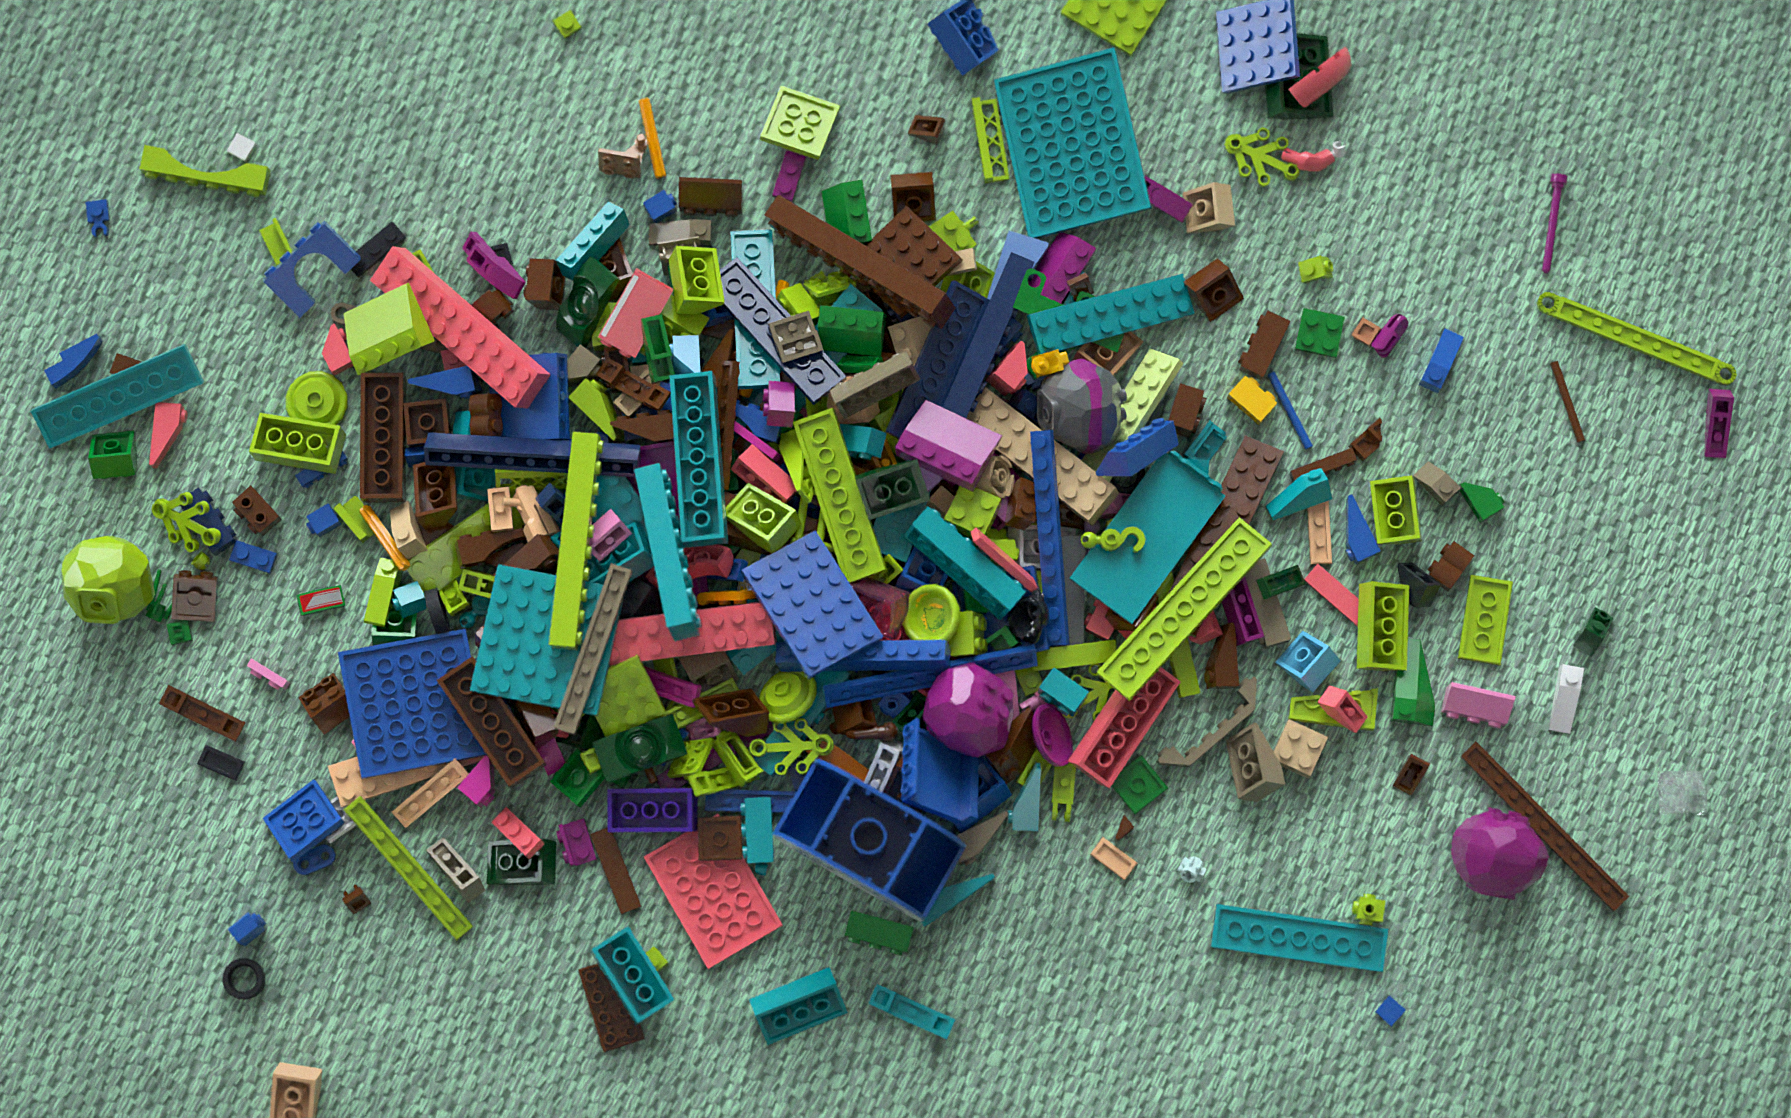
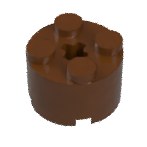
[472,286,514,327]

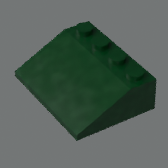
[1265,33,1334,120]

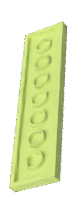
[1081,348,1184,482]

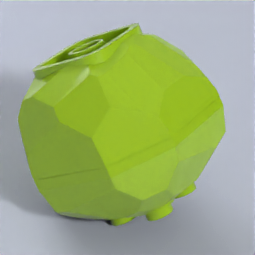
[61,535,155,624]

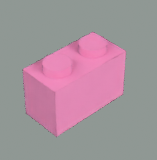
[589,509,632,562]

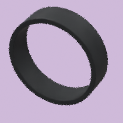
[424,588,451,634]

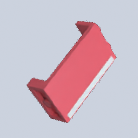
[598,268,673,358]

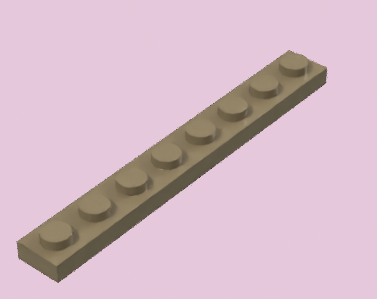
[554,563,633,735]

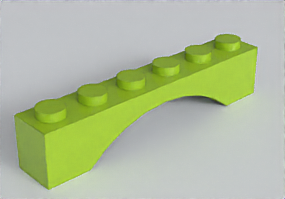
[139,145,271,197]

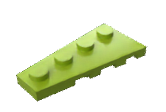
[1288,688,1378,731]

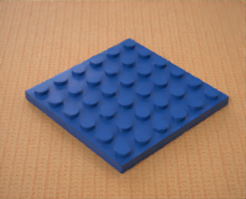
[338,629,487,779]

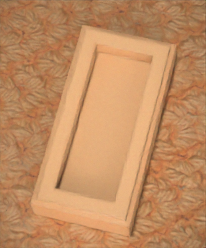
[1090,837,1137,880]

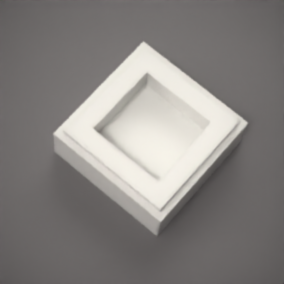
[227,133,256,162]

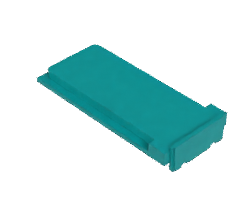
[1069,451,1225,624]

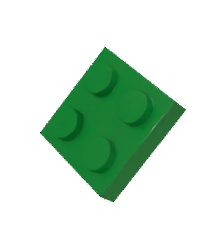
[1295,308,1345,358]

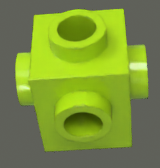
[1352,894,1386,926]

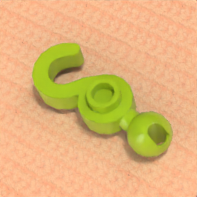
[1081,527,1145,553]

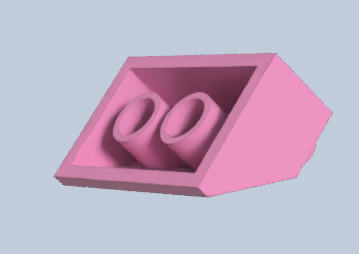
[1441,682,1516,728]

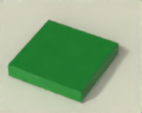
[1111,755,1168,815]

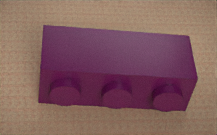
[1221,576,1265,646]

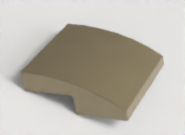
[768,311,823,363]

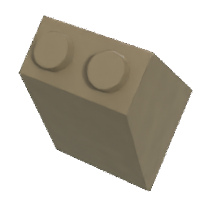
[678,651,739,694]

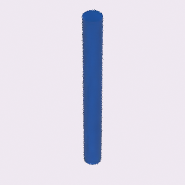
[1267,371,1313,450]

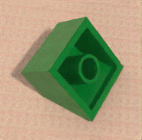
[88,430,137,479]

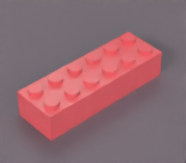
[1068,667,1180,788]

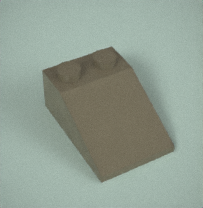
[1226,723,1285,802]

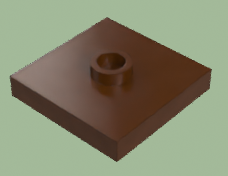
[698,816,742,861]

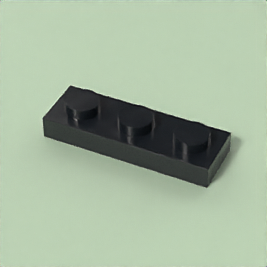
[351,221,406,278]

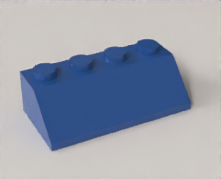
[1096,418,1179,476]

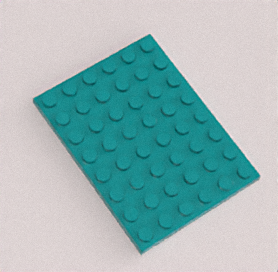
[994,47,1152,239]

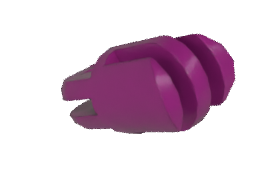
[1371,314,1408,358]

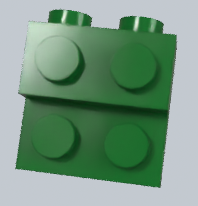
[550,748,605,808]

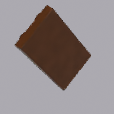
[578,964,645,1053]

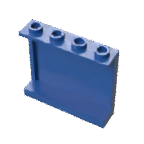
[489,353,570,440]
[901,718,979,827]

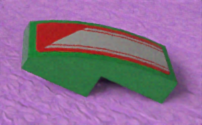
[296,585,345,616]

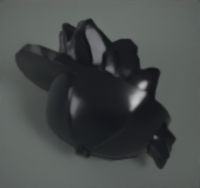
[1008,589,1049,644]

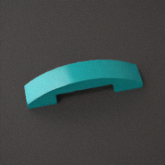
[868,984,956,1039]

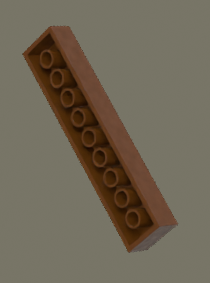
[764,195,956,329]

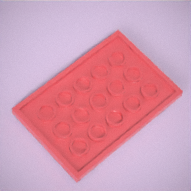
[644,814,783,969]

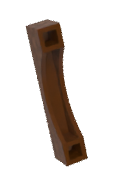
[455,524,527,569]

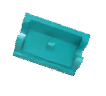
[1184,420,1227,461]

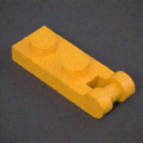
[697,590,755,605]

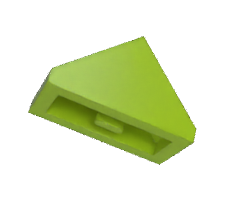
[863,554,903,594]

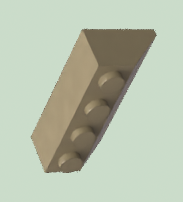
[830,351,921,419]

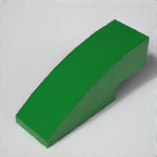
[641,314,675,384]

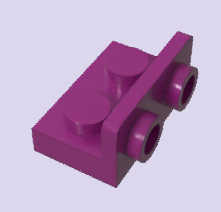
[556,818,597,867]

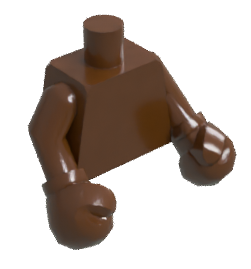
[829,697,898,742]

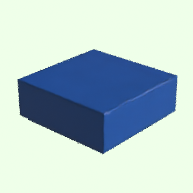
[1375,995,1406,1026]

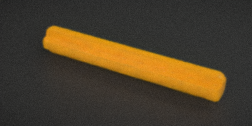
[639,98,666,179]
[359,505,410,571]

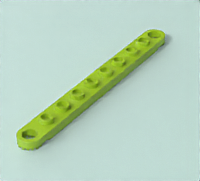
[1537,292,1737,386]

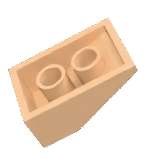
[270,1062,322,1118]

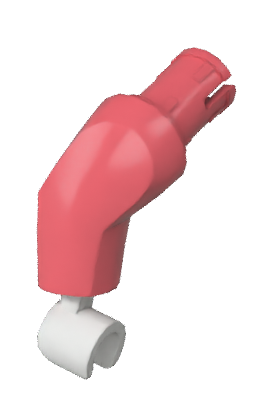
[1282,141,1345,171]

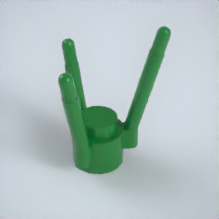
[145,569,172,623]

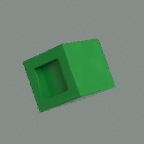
[986,625,1022,651]

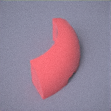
[1289,47,1351,107]
[645,545,733,589]

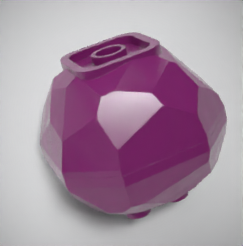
[923,663,1014,757]
[1451,807,1549,900]

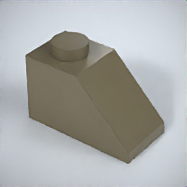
[1413,461,1461,506]

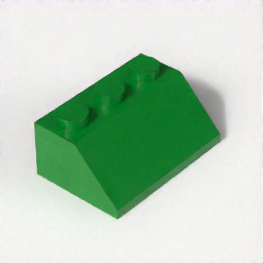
[821,180,872,245]
[818,305,887,357]

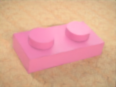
[247,659,290,690]

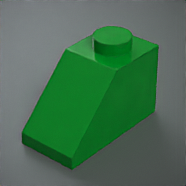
[1459,482,1505,523]

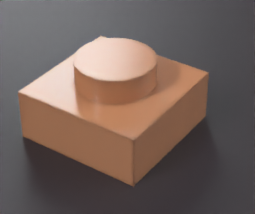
[1352,318,1381,347]

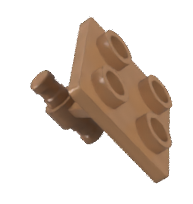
[598,134,648,179]

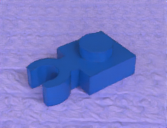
[86,199,110,237]

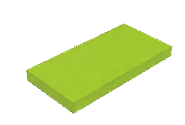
[1458,575,1513,666]

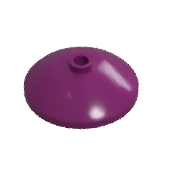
[1032,704,1073,767]

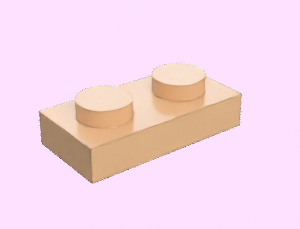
[487,487,513,532]

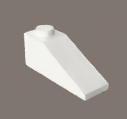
[1548,664,1584,734]
[864,739,903,793]

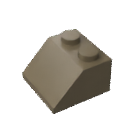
[567,345,602,388]

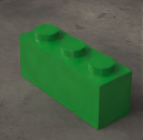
[844,910,914,956]

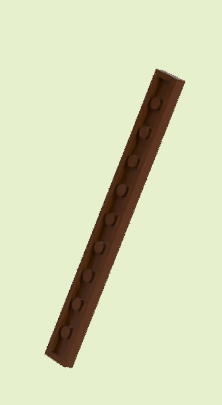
[1460,741,1629,912]

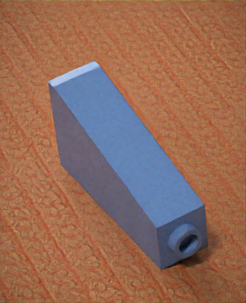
[987,231,1049,300]

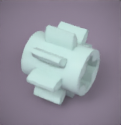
[1178,856,1206,883]

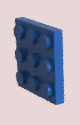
[263,779,345,863]

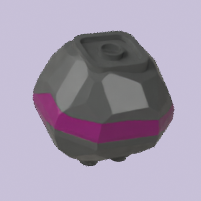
[1037,359,1127,454]

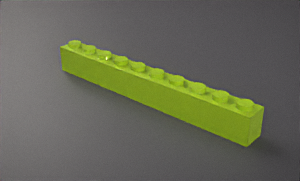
[549,432,604,650]

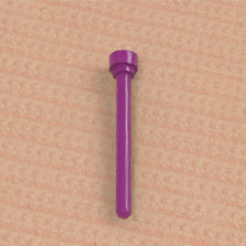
[1542,173,1568,274]

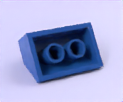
[951,756,1012,833]

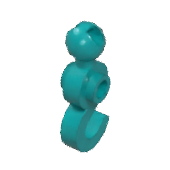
[459,595,490,628]

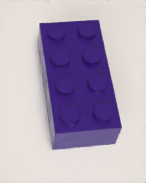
[607,788,698,832]

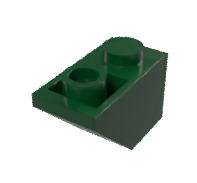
[1573,607,1613,657]

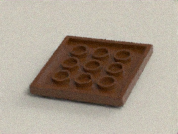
[865,206,963,319]

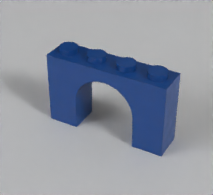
[264,220,360,318]

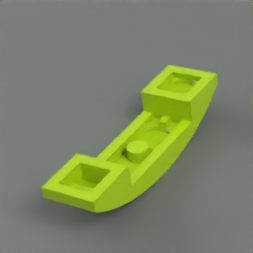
[1033,639,1117,671]
[688,761,760,797]

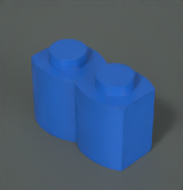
[228,912,266,946]

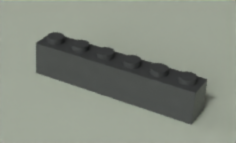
[1057,536,1086,647]

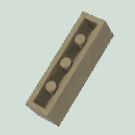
[1245,558,1291,649]

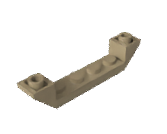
[1156,677,1257,767]

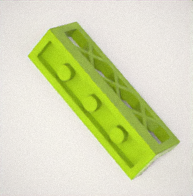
[971,97,1010,184]
[495,469,568,491]

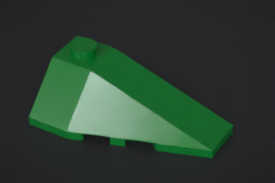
[1390,638,1435,727]

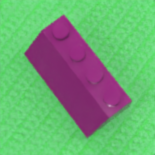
[1028,232,1096,304]

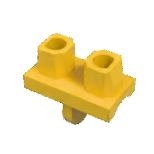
[1031,349,1069,377]

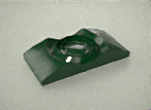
[556,256,619,348]
[592,714,688,784]

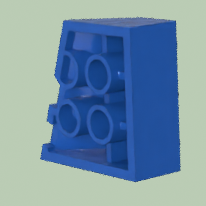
[927,0,999,76]

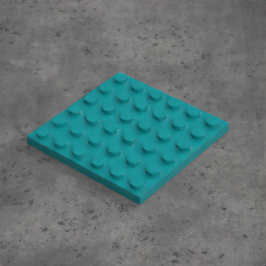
[470,564,624,716]

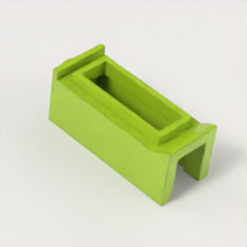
[713,730,763,788]

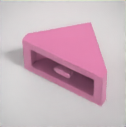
[686,718,722,741]

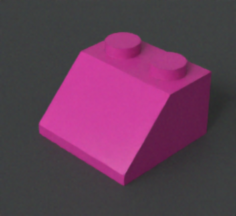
[457,755,495,808]

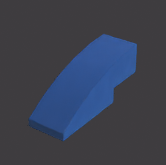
[44,334,103,389]

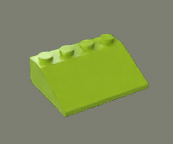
[343,283,435,376]

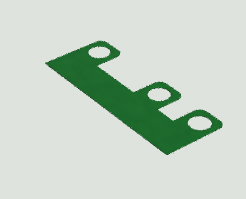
[1013,268,1125,353]

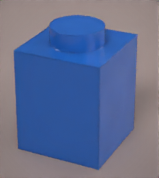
[643,190,677,223]
[306,503,342,537]

